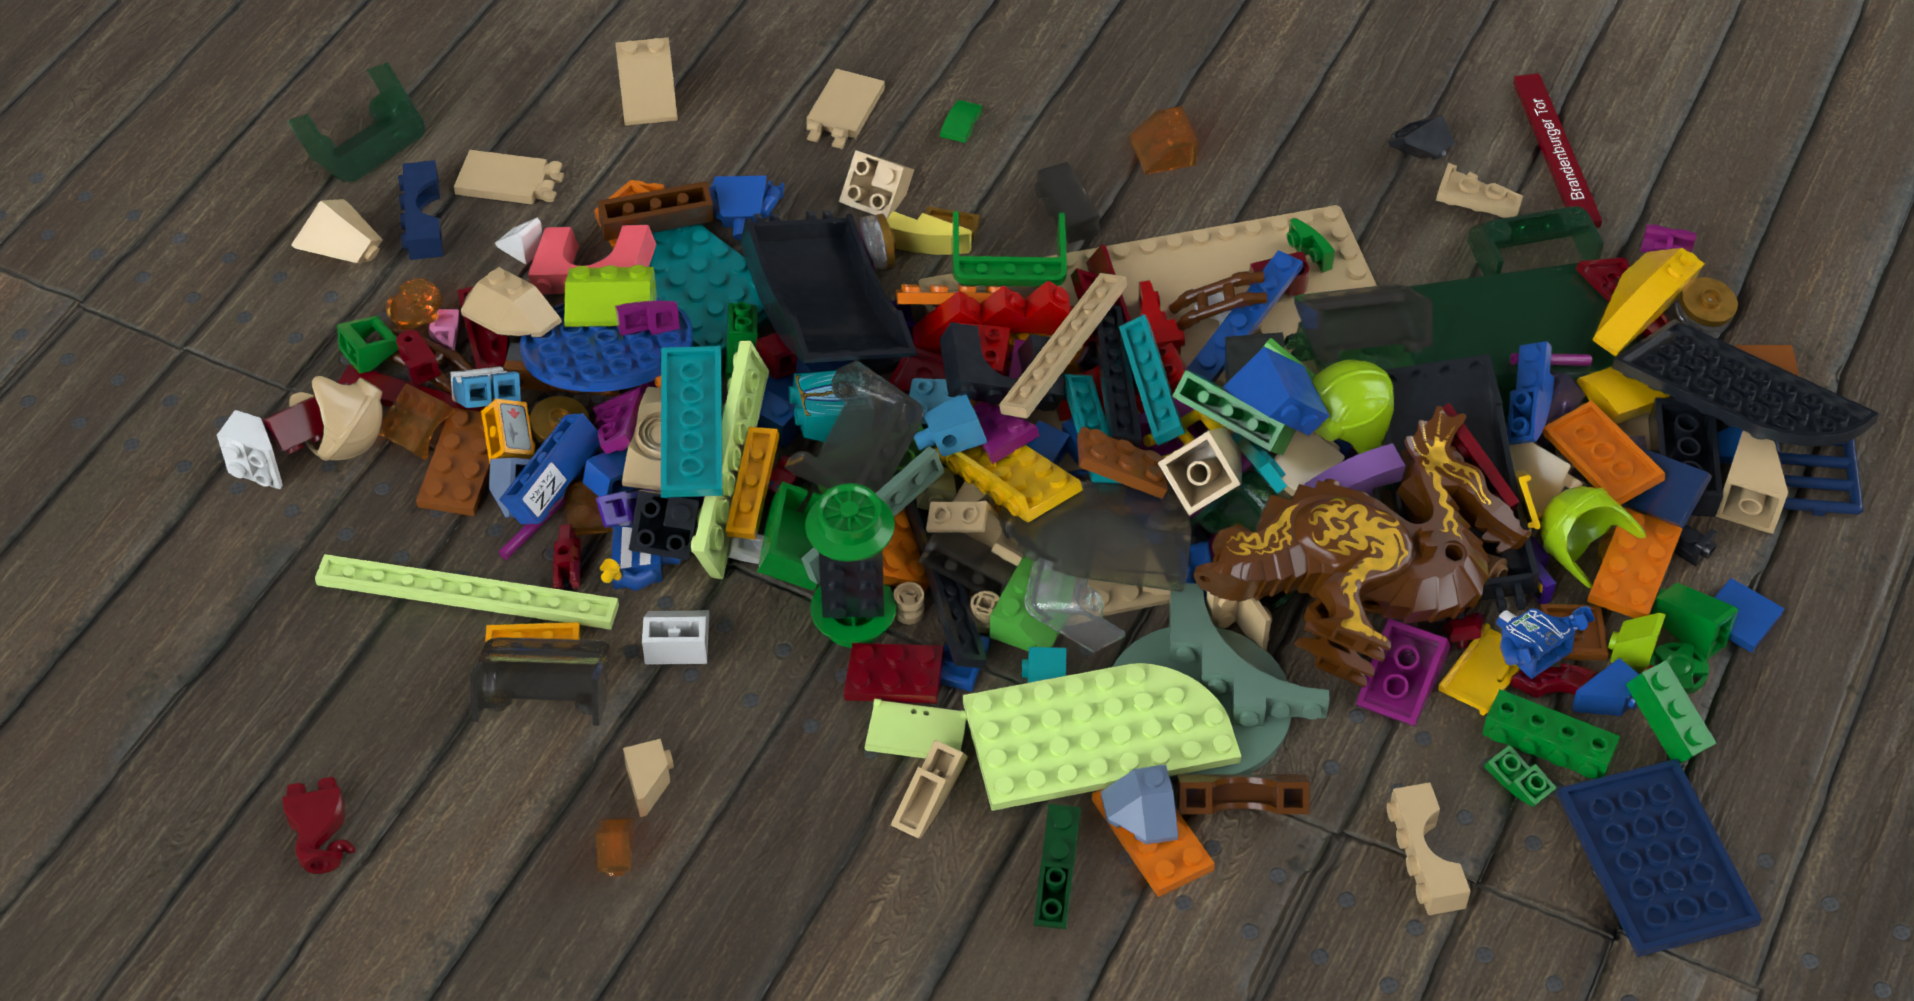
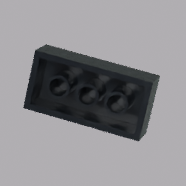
[1648,397,1723,517]

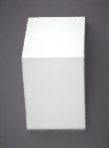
[495,217,543,264]

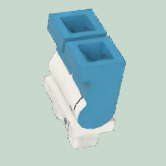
[450,366,521,408]

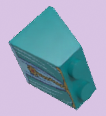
[788,368,875,446]

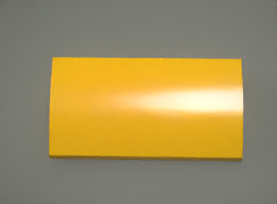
[1576,367,1673,424]

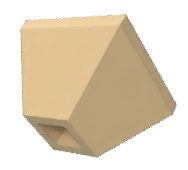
[839,150,915,219]

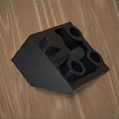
[629,490,701,561]

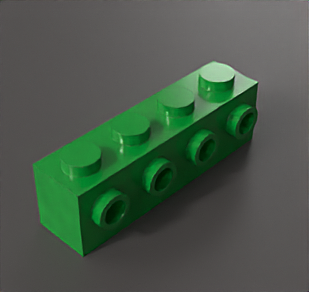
[1482,689,1620,779]

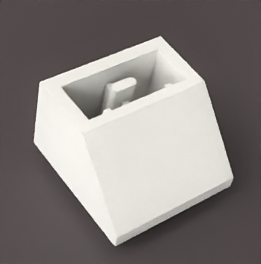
[217,410,283,489]
[642,610,709,664]

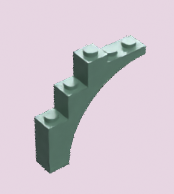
[1169,583,1330,727]

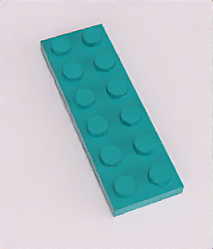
[661,346,723,498]

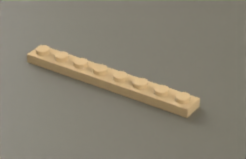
[999,273,1128,418]

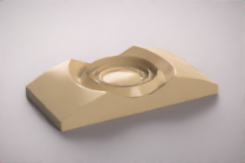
[622,387,661,491]

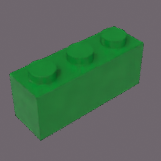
[1625,660,1716,764]

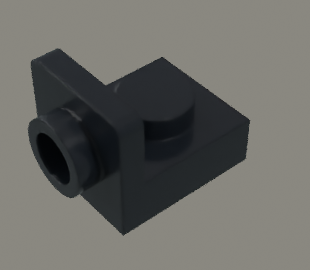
[1674,524,1717,566]

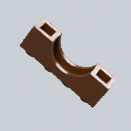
[1177,774,1310,814]

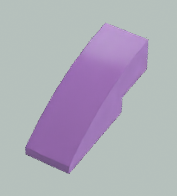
[1305,443,1406,496]

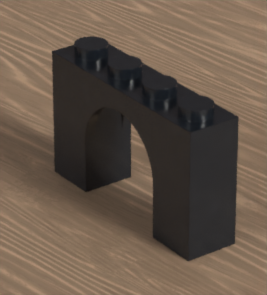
[939,322,1066,411]

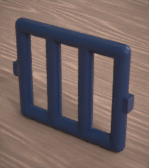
[1774,439,1864,516]

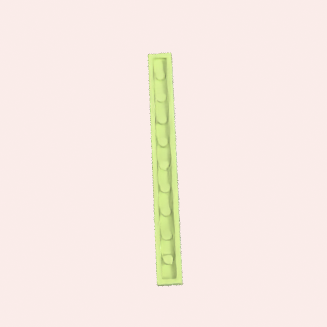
[315,554,619,630]

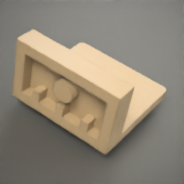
[1206,592,1272,651]

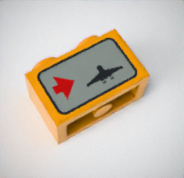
[481,399,535,464]

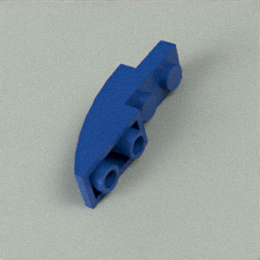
[1507,341,1554,445]

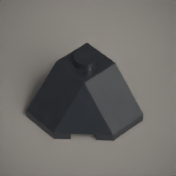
[1388,115,1455,160]

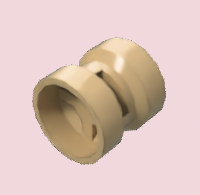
[894,582,924,625]
[970,591,1000,634]

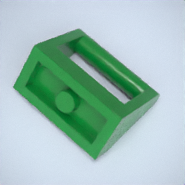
[337,316,398,374]

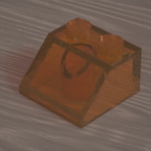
[1129,106,1198,175]

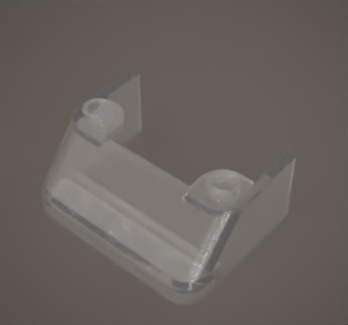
[1025,511,1145,653]

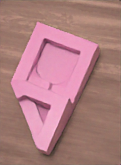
[429,309,461,350]

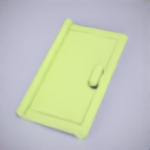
[864,699,967,759]

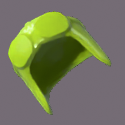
[1311,360,1394,454]
[1540,486,1646,588]

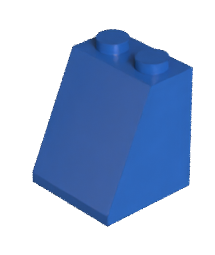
[1223,347,1330,436]

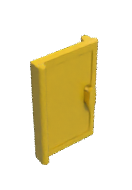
[1515,470,1542,529]
[1438,623,1520,716]

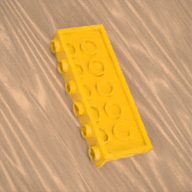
[933,444,1083,523]

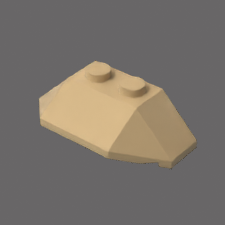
[461,267,562,337]

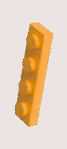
[725,427,780,539]

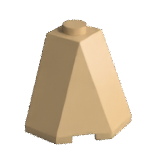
[292,199,383,263]

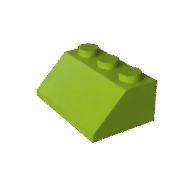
[564,265,657,327]

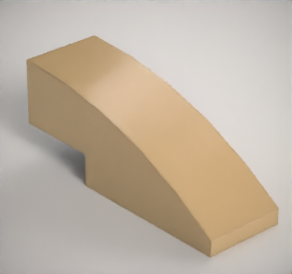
[891,740,968,839]

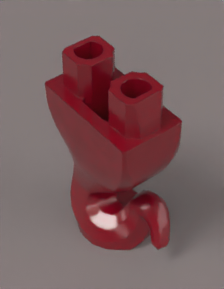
[282,777,356,874]

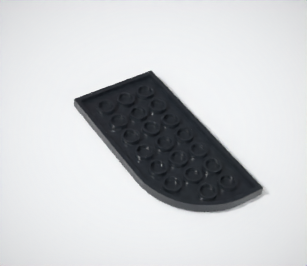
[1612,319,1879,446]

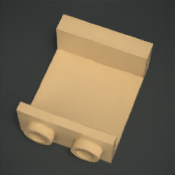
[926,501,1013,557]

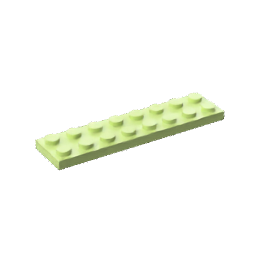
[691,341,769,579]

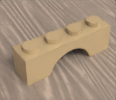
[1387,782,1471,916]

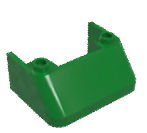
[951,211,1067,287]

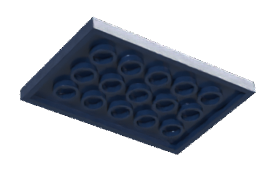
[1557,759,1762,957]

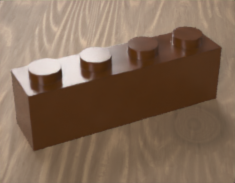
[598,181,713,241]

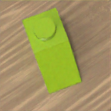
[1608,613,1666,673]

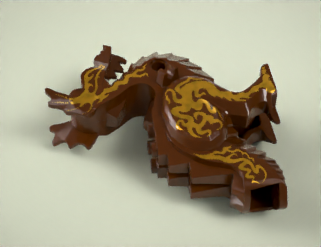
[1194,406,1531,687]

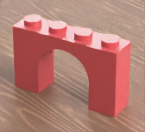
[528,225,656,294]

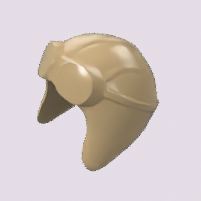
[289,376,383,461]

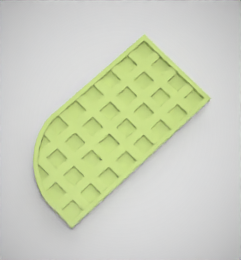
[963,663,1242,811]

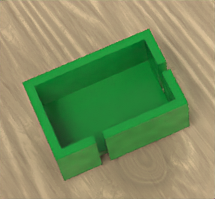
[757,482,822,591]

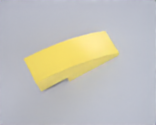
[887,211,972,255]

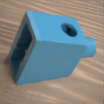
[912,394,987,456]

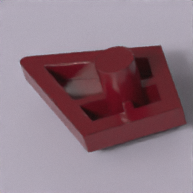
[1443,613,1486,649]

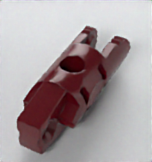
[553,524,581,590]

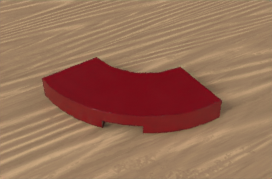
[1510,663,1599,698]

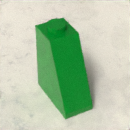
[1650,582,1739,660]

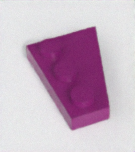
[593,386,645,454]
[973,402,1040,464]

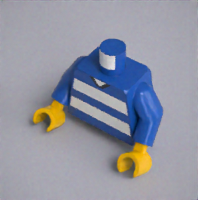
[600,525,681,591]

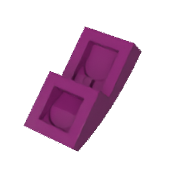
[615,301,680,336]

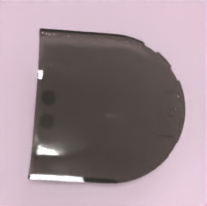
[999,469,1191,592]

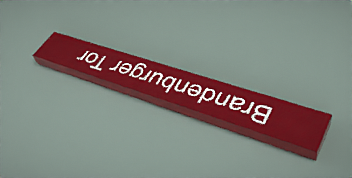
[1513,73,1602,230]

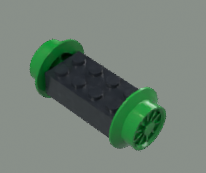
[805,483,897,648]

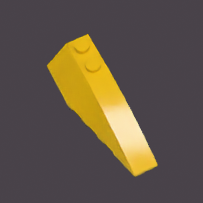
[1592,248,1705,357]

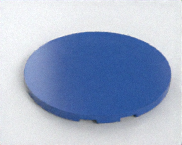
[520,297,693,392]

